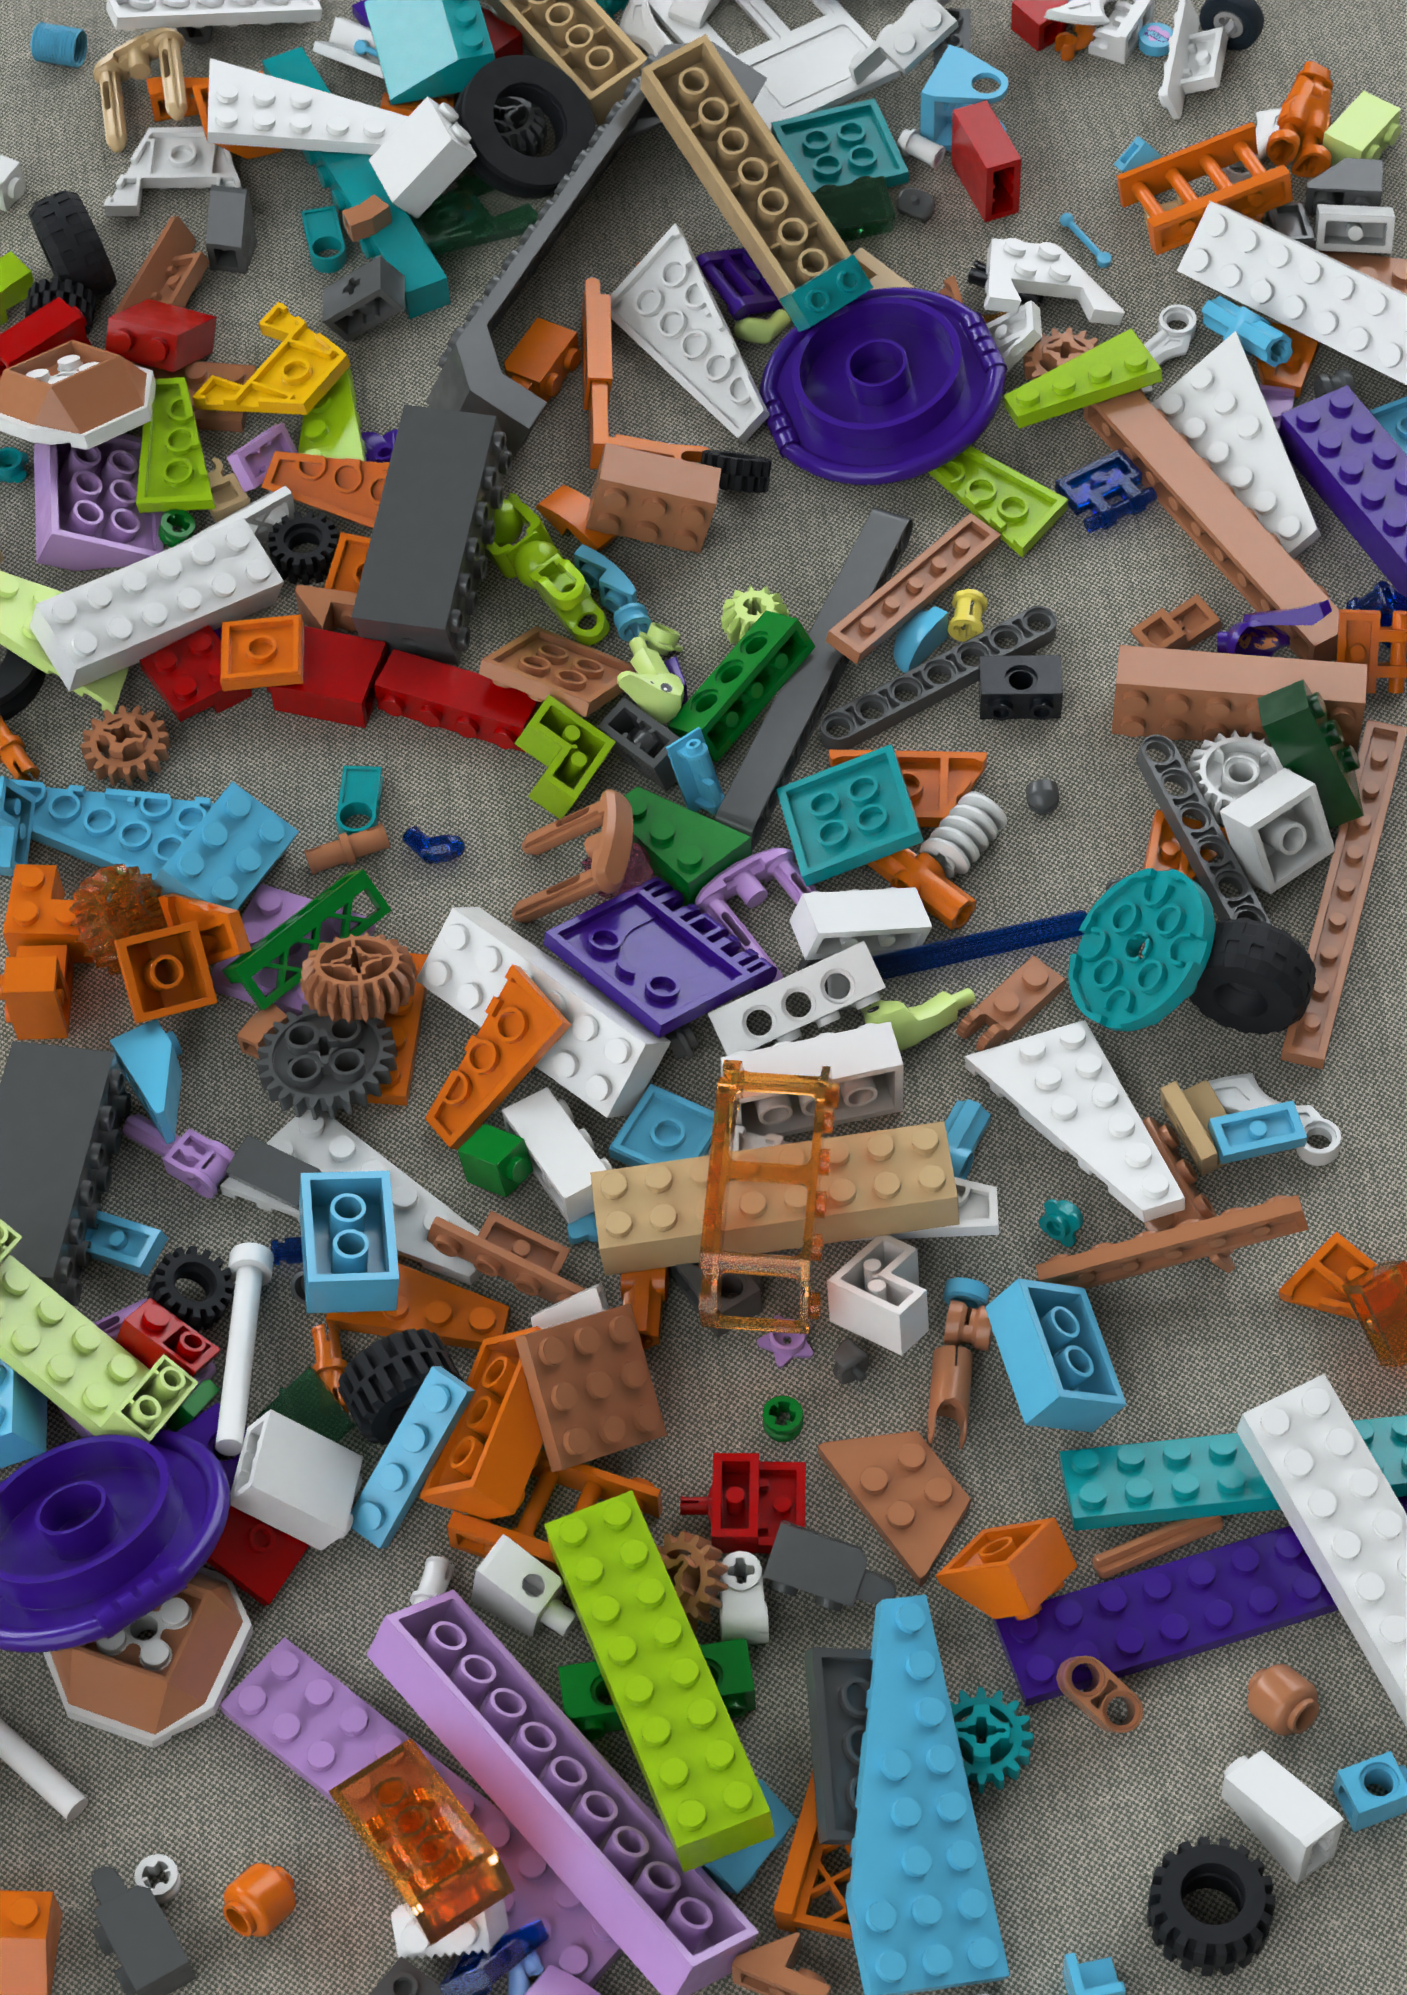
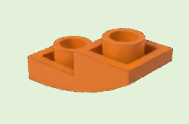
[536,484,619,552]

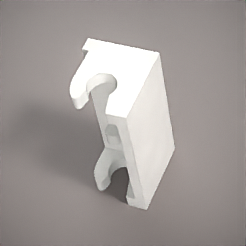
[1088,0,1155,65]

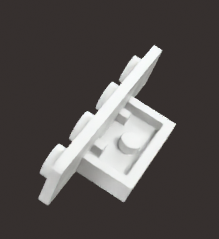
[849,0,959,85]
[1159,0,1229,120]

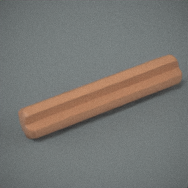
[1092,1516,1223,1579]

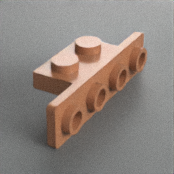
[113,216,210,315]
[1142,1116,1236,1273]
[427,1211,585,1304]

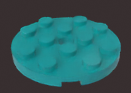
[1068,868,1216,1032]

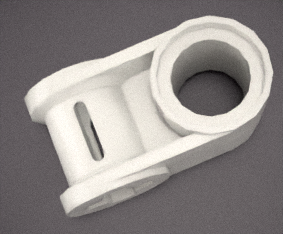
[719,1551,769,1645]

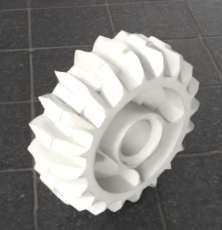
[1186,730,1291,825]

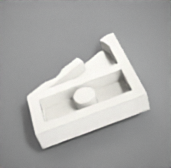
[986,300,1042,373]

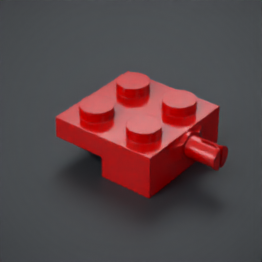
[139,625,252,722]
[680,1453,806,1554]

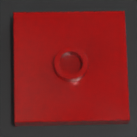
[207,1506,309,1606]

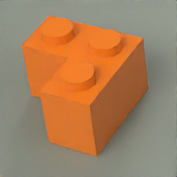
[3,864,100,963]
[0,945,74,1040]

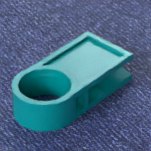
[301,205,347,273]
[336,765,384,836]

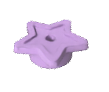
[757,1315,814,1368]

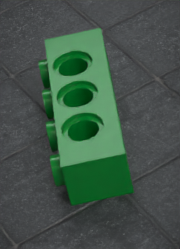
[666,610,816,763]
[558,1638,756,1740]

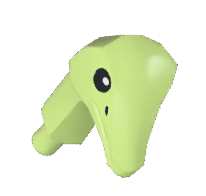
[617,637,684,724]
[860,988,975,1051]

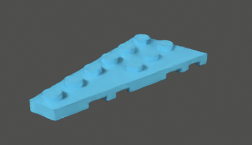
[10,779,214,887]

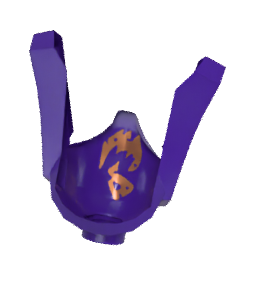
[1217,600,1332,657]

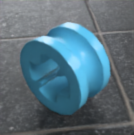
[613,603,652,641]

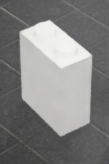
[369,96,477,219]
[230,1409,363,1551]

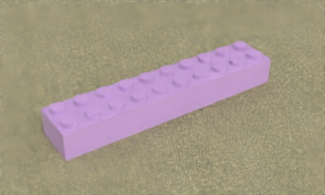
[366,1589,759,1995]

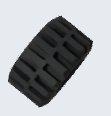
[338,1329,464,1445]
[1147,1836,1275,1977]

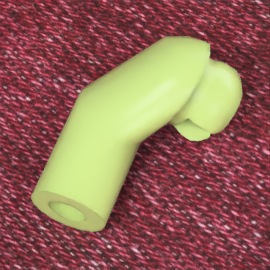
[734,309,791,345]

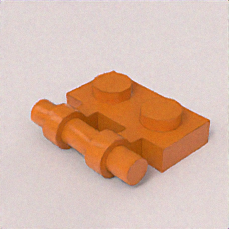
[1336,609,1407,694]

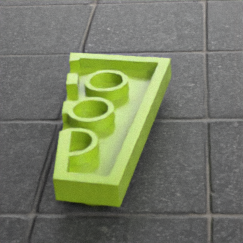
[136,377,216,513]

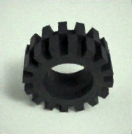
[25,278,96,334]
[701,450,772,493]
[268,511,339,585]
[147,1246,234,1333]

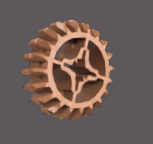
[300,932,416,1024]

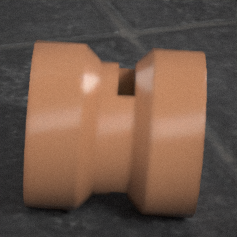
[944,1300,993,1352]

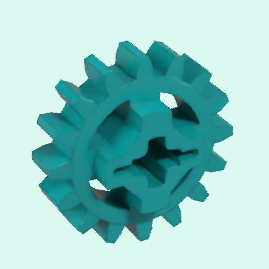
[950,1687,1034,1793]

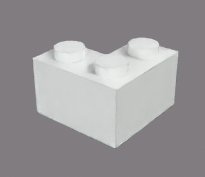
[827,1235,929,1356]

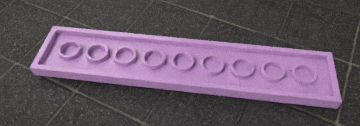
[219,1637,623,1987]

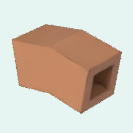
[342,194,392,242]
[236,1003,288,1060]

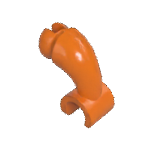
[1054,24,1096,62]

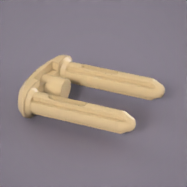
[93,27,188,153]

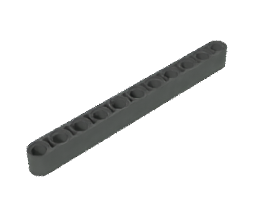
[714,508,913,849]

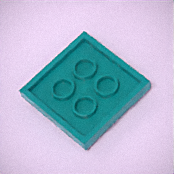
[771,98,909,204]
[776,744,924,887]

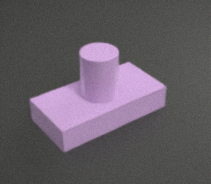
[227,422,298,492]

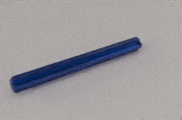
[872,910,1087,980]

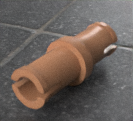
[304,823,391,875]

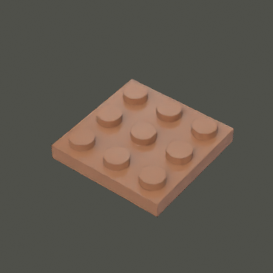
[479,626,637,717]
[514,1303,667,1472]

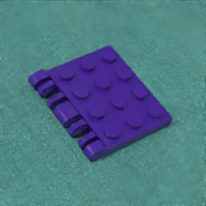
[543,876,777,1038]

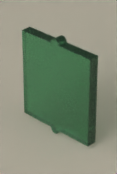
[256,1366,356,1443]

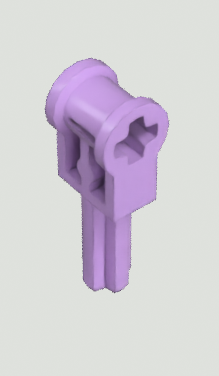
[123,1114,235,1199]

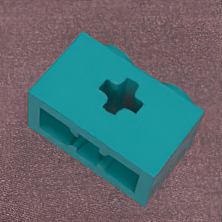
[779,254,873,332]

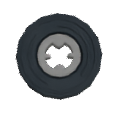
[1199,0,1264,50]

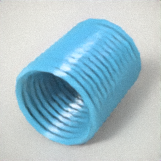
[31,22,88,68]

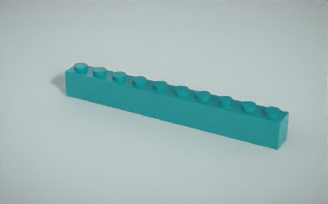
[262,46,451,319]

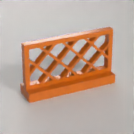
[773,1770,853,1940]

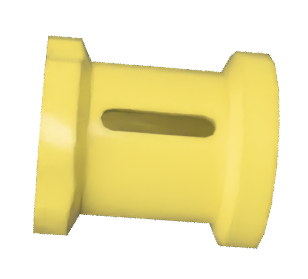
[947,589,988,642]

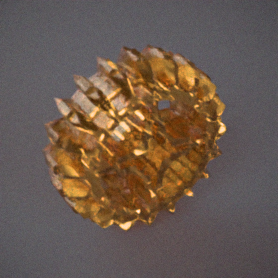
[69,863,168,976]

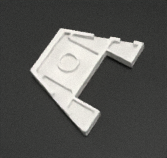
[104,127,241,216]
[984,238,1125,326]

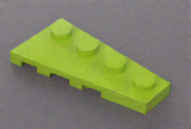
[1003,328,1163,429]
[298,367,367,461]
[928,446,1068,558]

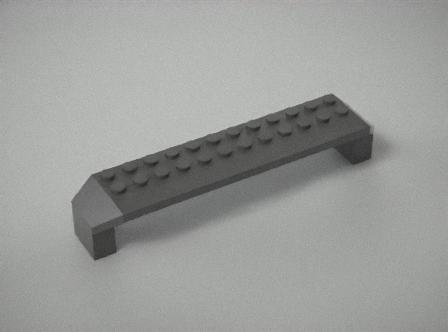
[426,42,767,461]

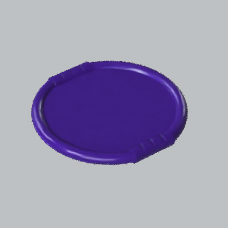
[759,287,1007,485]
[0,1429,230,1653]

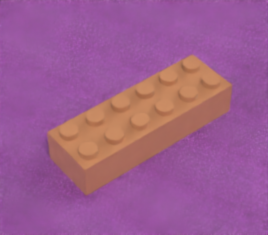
[1112,645,1367,754]

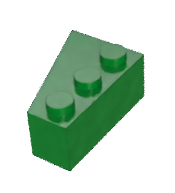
[625,786,752,906]

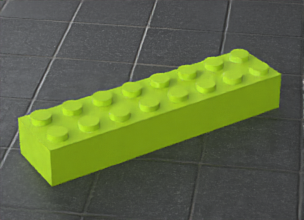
[544,1490,775,1873]

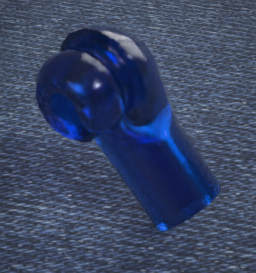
[402,826,465,864]

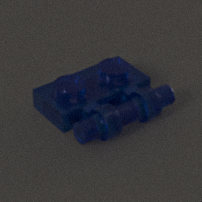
[1055,449,1157,533]

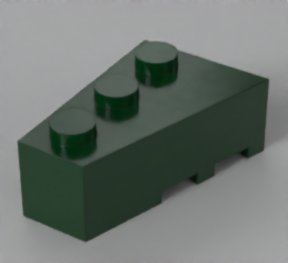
[1257,679,1364,829]

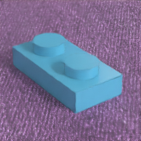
[1208,1100,1307,1164]
[85,1210,168,1276]

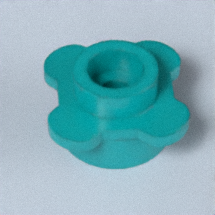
[0,447,29,483]
[1038,1199,1084,1247]

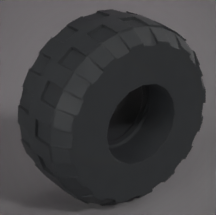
[28,190,117,301]
[1189,918,1316,1035]

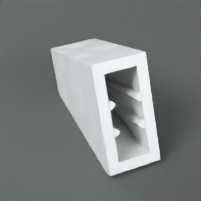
[1221,1750,1344,1884]

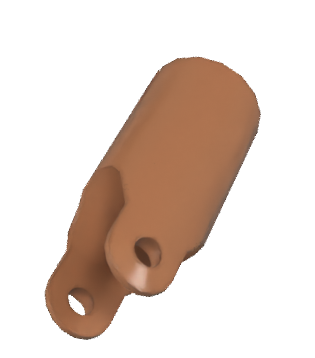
[927,1345,973,1450]

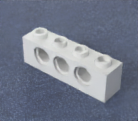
[707,941,886,1056]

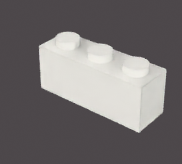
[789,887,932,960]
[502,1087,613,1224]

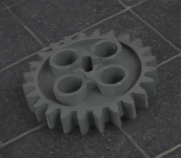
[256,1004,398,1120]

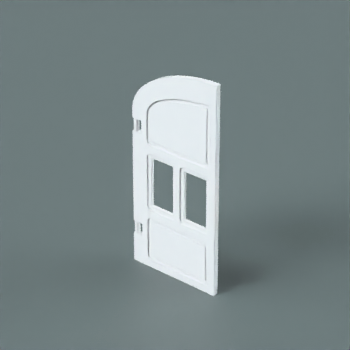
[648,0,901,131]

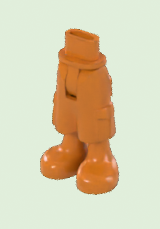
[1266,61,1333,178]

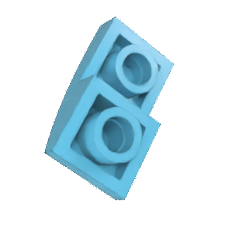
[574,544,637,614]

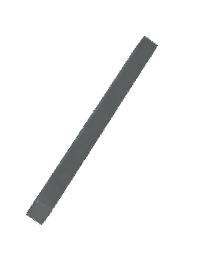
[820,606,1057,750]
[1136,734,1271,924]

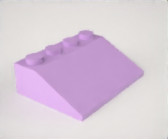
[34,433,164,571]

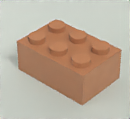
[586,443,721,553]

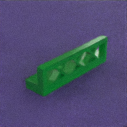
[222,869,392,1010]

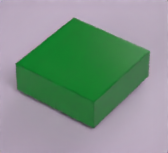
[166,1379,220,1432]

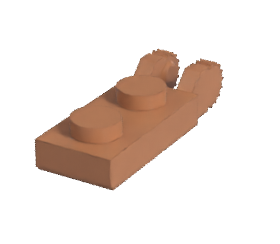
[956,955,1065,1052]

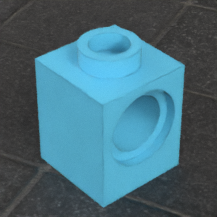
[1333,1751,1407,1832]

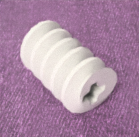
[920,791,1008,879]

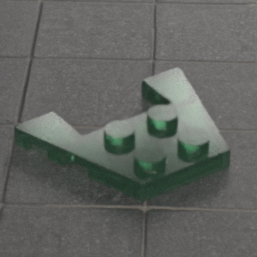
[406,175,538,255]

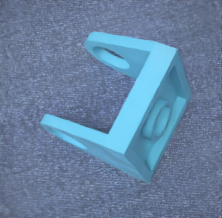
[920,45,1008,151]

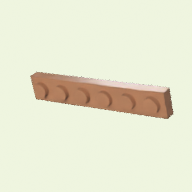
[825,513,1001,664]
[1036,1195,1309,1289]

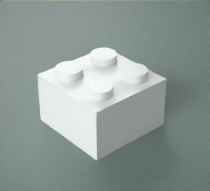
[1220,768,1336,894]

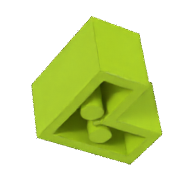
[514,695,616,819]

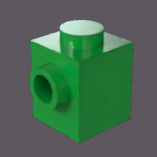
[457,1124,534,1198]

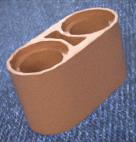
[1056,1656,1143,1733]

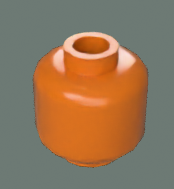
[223,1863,296,1937]

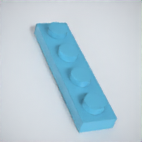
[351,1366,475,1549]

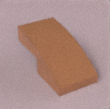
[1130,593,1223,650]

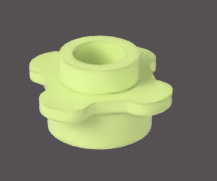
[638,622,683,656]

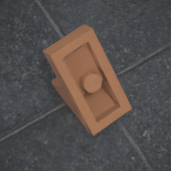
[295,584,357,632]
[731,1932,831,1995]

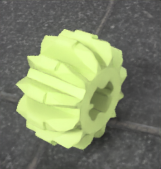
[721,584,789,644]

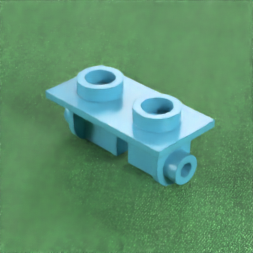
[666,727,725,815]

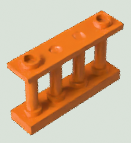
[1116,122,1293,256]
[447,1449,663,1586]

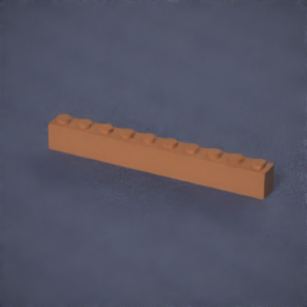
[1083,389,1339,661]

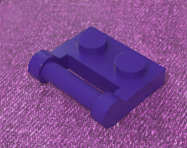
[696,248,783,321]

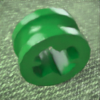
[158,509,196,548]
[762,1395,803,1442]

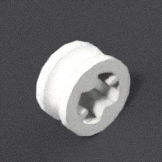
[134,1854,181,1904]

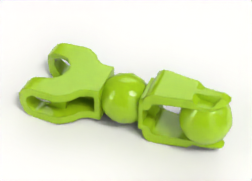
[485,493,610,646]

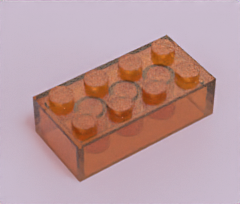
[329,1738,516,1945]

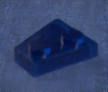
[439,1919,549,1995]

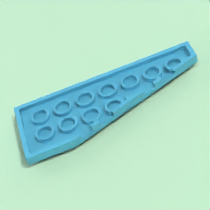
[845,1595,1010,1995]

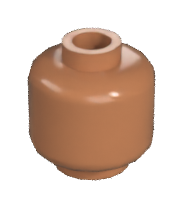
[1247,1663,1319,1736]

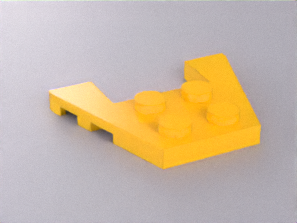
[192,302,351,415]

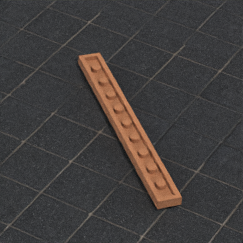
[1280,719,1407,1069]

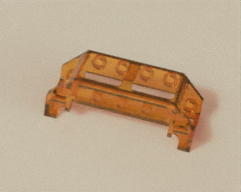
[698,1060,840,1335]

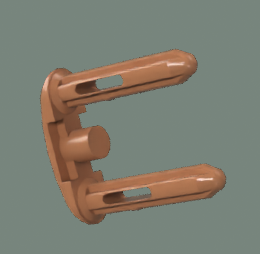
[511,789,633,923]

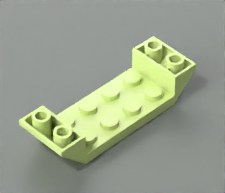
[0,1219,199,1443]

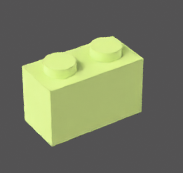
[1322,91,1402,166]

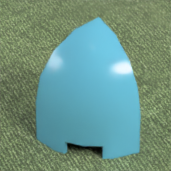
[893,606,948,673]

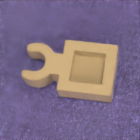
[208,457,250,523]

